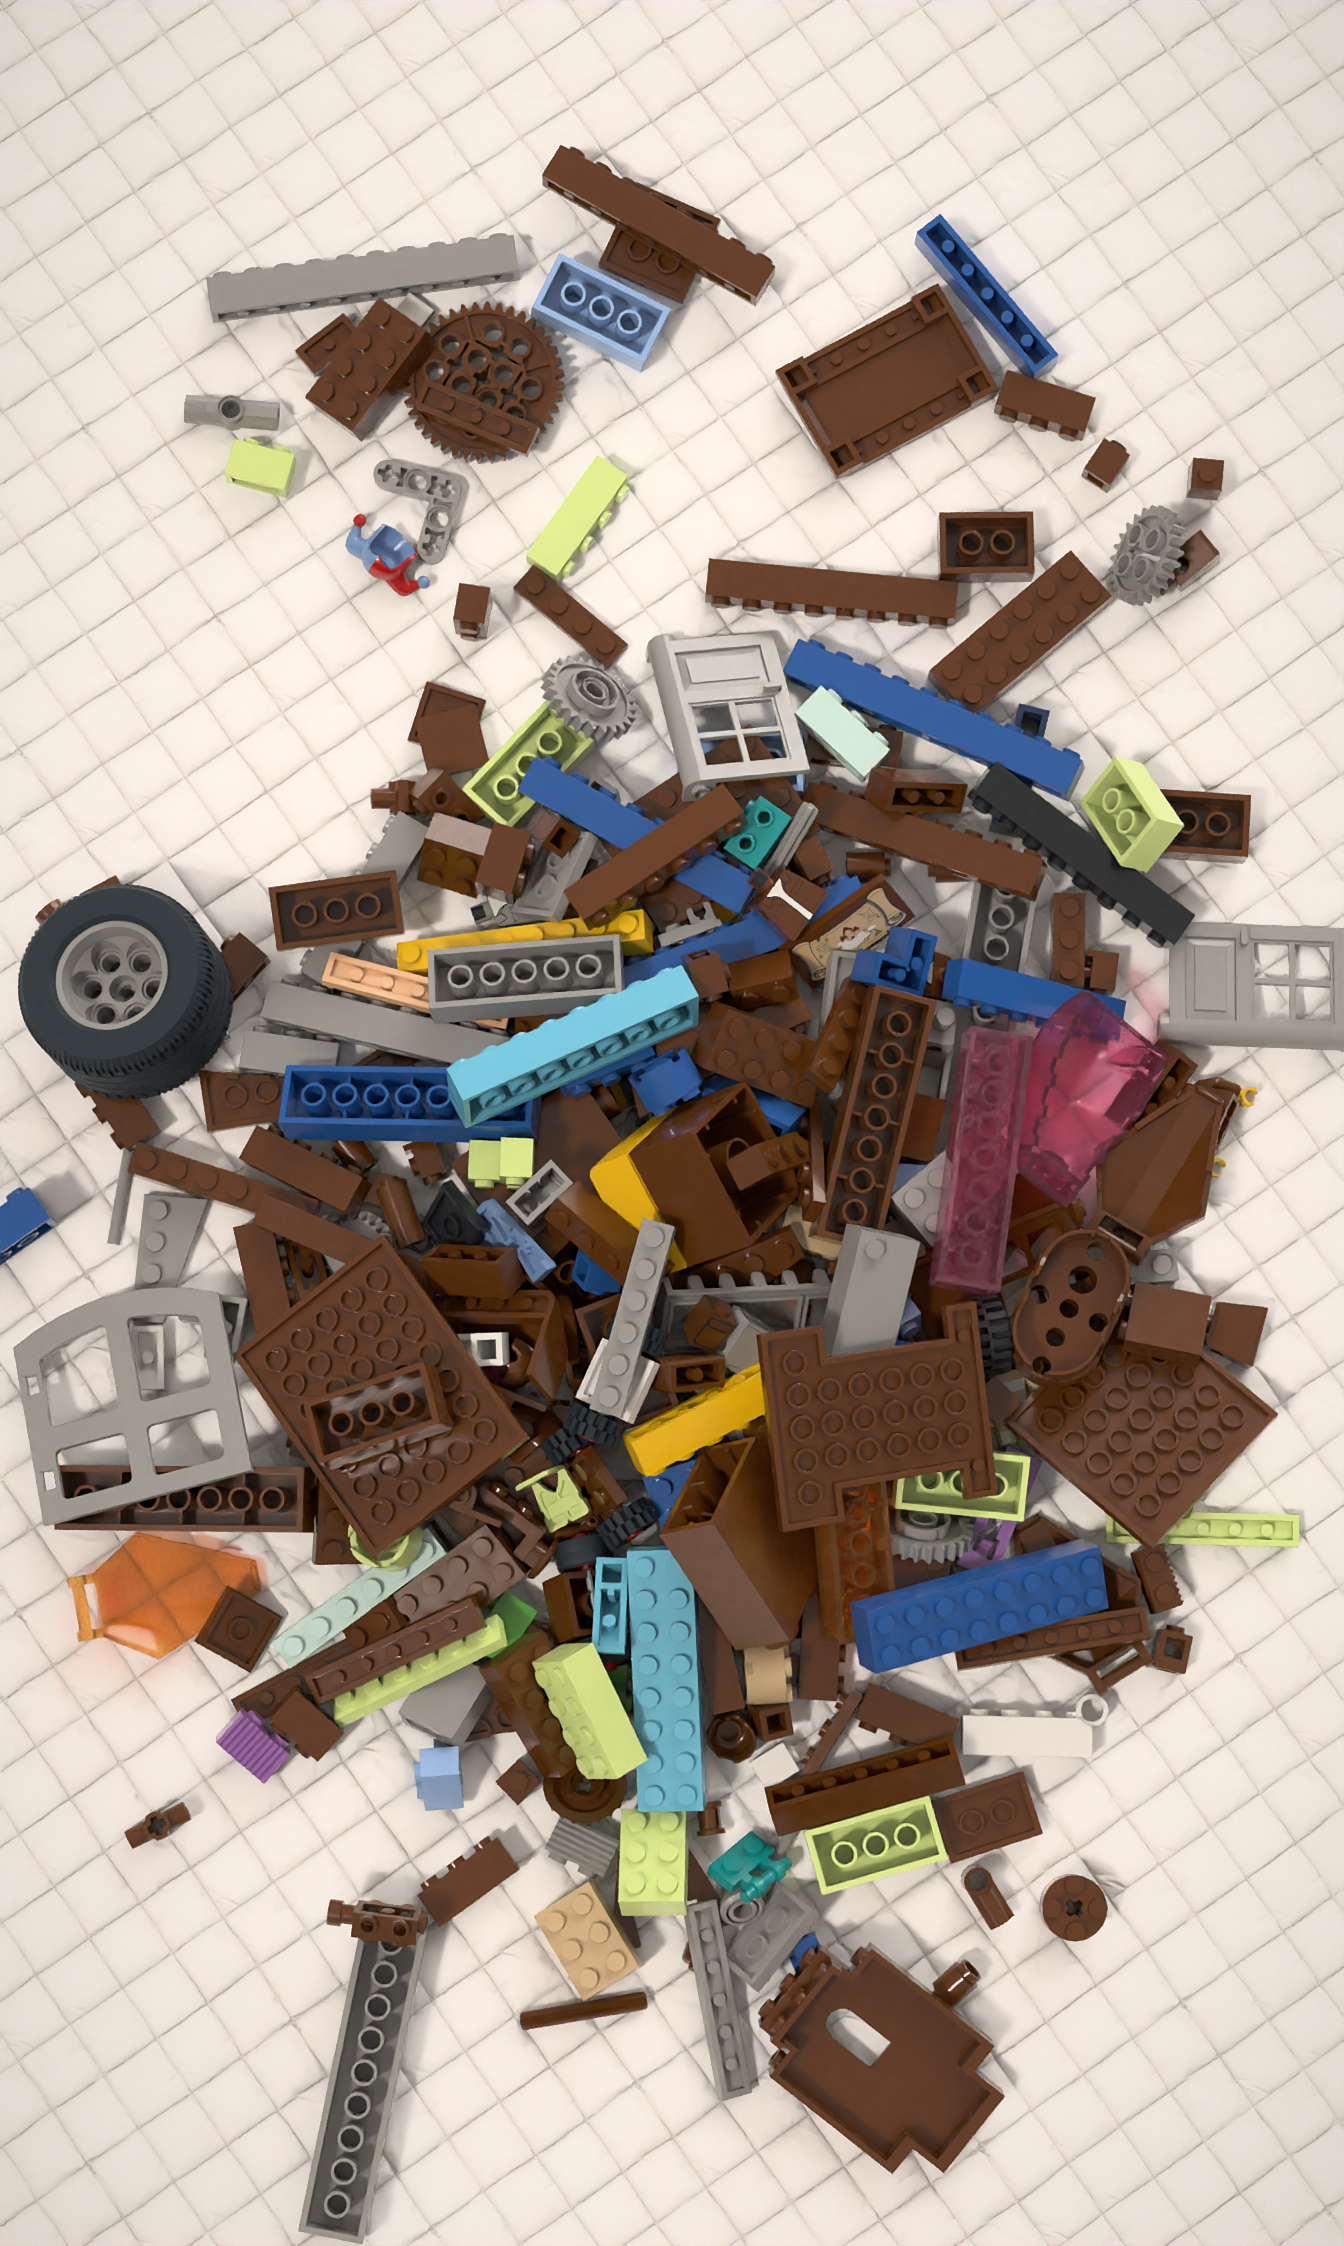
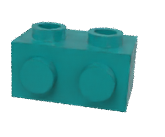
[724,796,792,870]

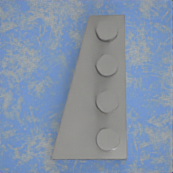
[131,1194,209,1324]

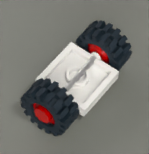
[563,1310,670,1451]

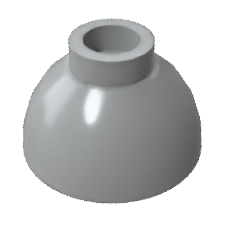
[719,1886,764,1926]

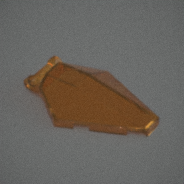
[67,1532,261,1660]

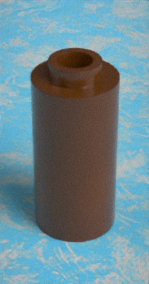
[375,1175,428,1250]

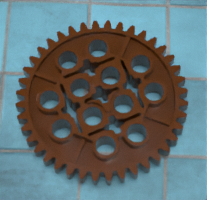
[402,301,565,464]

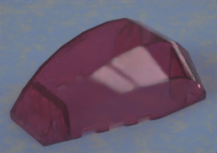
[1010,991,1169,1207]

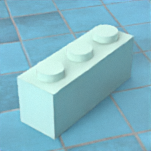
[795,686,890,783]

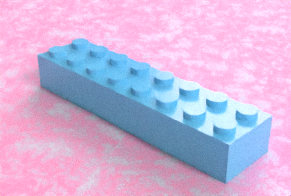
[446,965,699,1128]
[627,1545,707,1812]

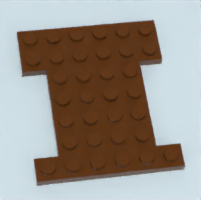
[756,1300,998,1532]

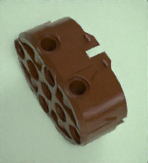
[1009,1229,1132,1388]

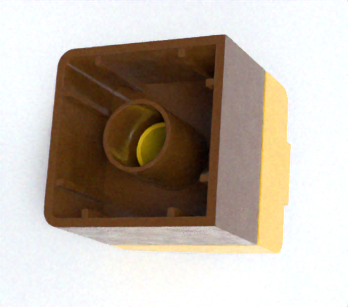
[590,1082,801,1273]

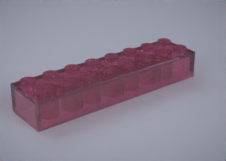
[928,1026,1033,1296]

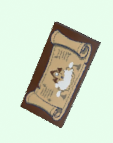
[777,873,916,990]

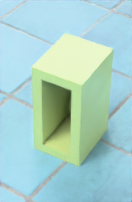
[224,438,297,498]

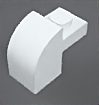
[457,1332,510,1366]

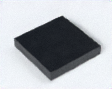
[422,1180,489,1246]

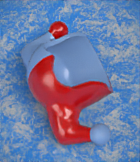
[345,514,430,597]

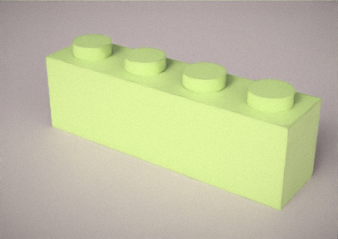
[526,455,630,583]

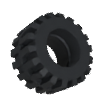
[954,1293,1013,1377]

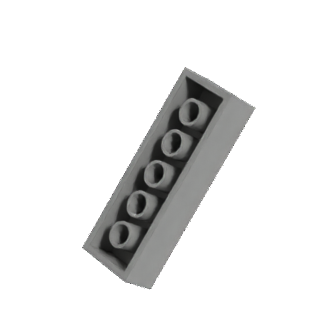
[427,934,625,1024]

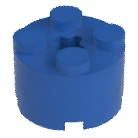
[628,1046,703,1117]

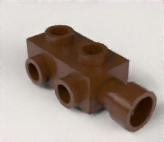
[327,1899,428,1947]

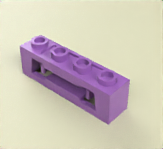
[955,1446,1043,1570]

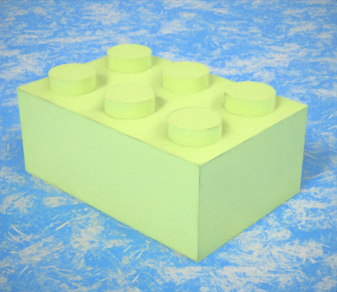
[1079,756,1184,872]
[618,1809,689,1916]

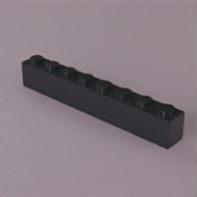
[966,762,1196,949]

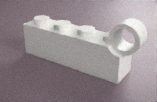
[960,1694,1108,1758]

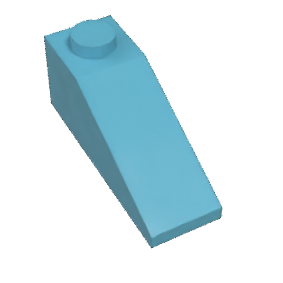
[592,1557,630,1654]

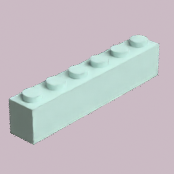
[271,1524,449,1669]

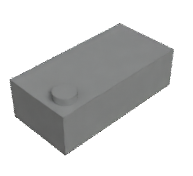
[822,1223,920,1356]

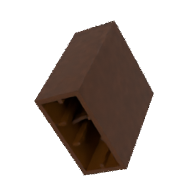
[451,1084,622,1239]
[659,1436,830,1650]

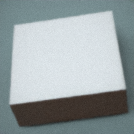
[396,292,434,328]

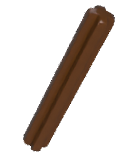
[519,1992,648,2030]

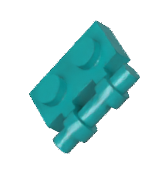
[707,1831,792,1903]

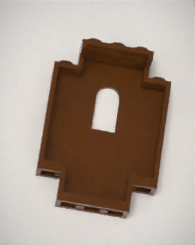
[758,1942,1005,2174]

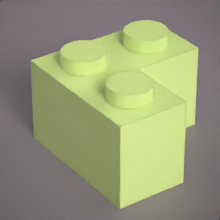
[468,1137,535,1190]

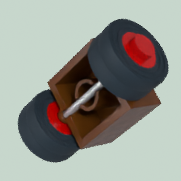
[542,1533,632,1672]

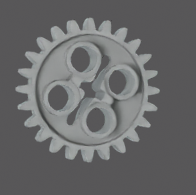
[1108,505,1186,606]

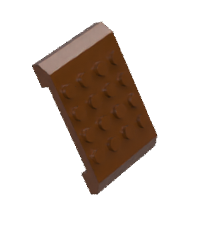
[775,283,999,479]

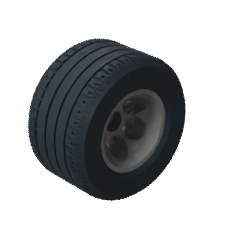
[17,884,233,1100]

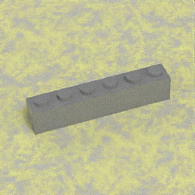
[299,811,428,995]

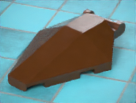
[1085,1084,1223,1266]
[1013,1513,1155,1697]

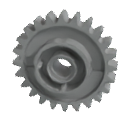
[540,655,637,742]
[870,1501,974,1564]

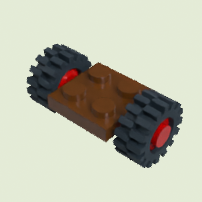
[540,1427,659,1551]

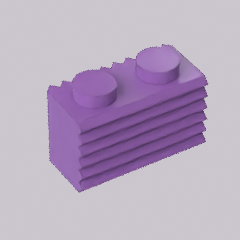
[216,1708,290,1784]

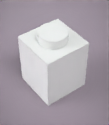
[749,1742,801,1788]

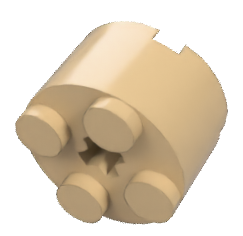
[742,1644,793,1705]

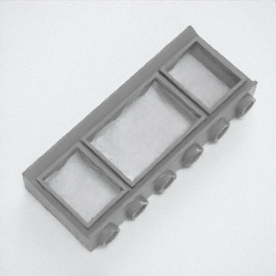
[653,1269,832,1355]

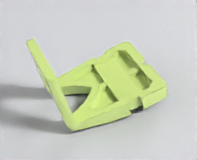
[515,1465,592,1532]

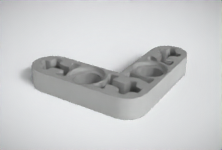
[373,460,462,565]

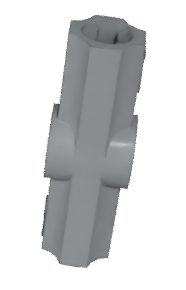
[184,394,280,431]

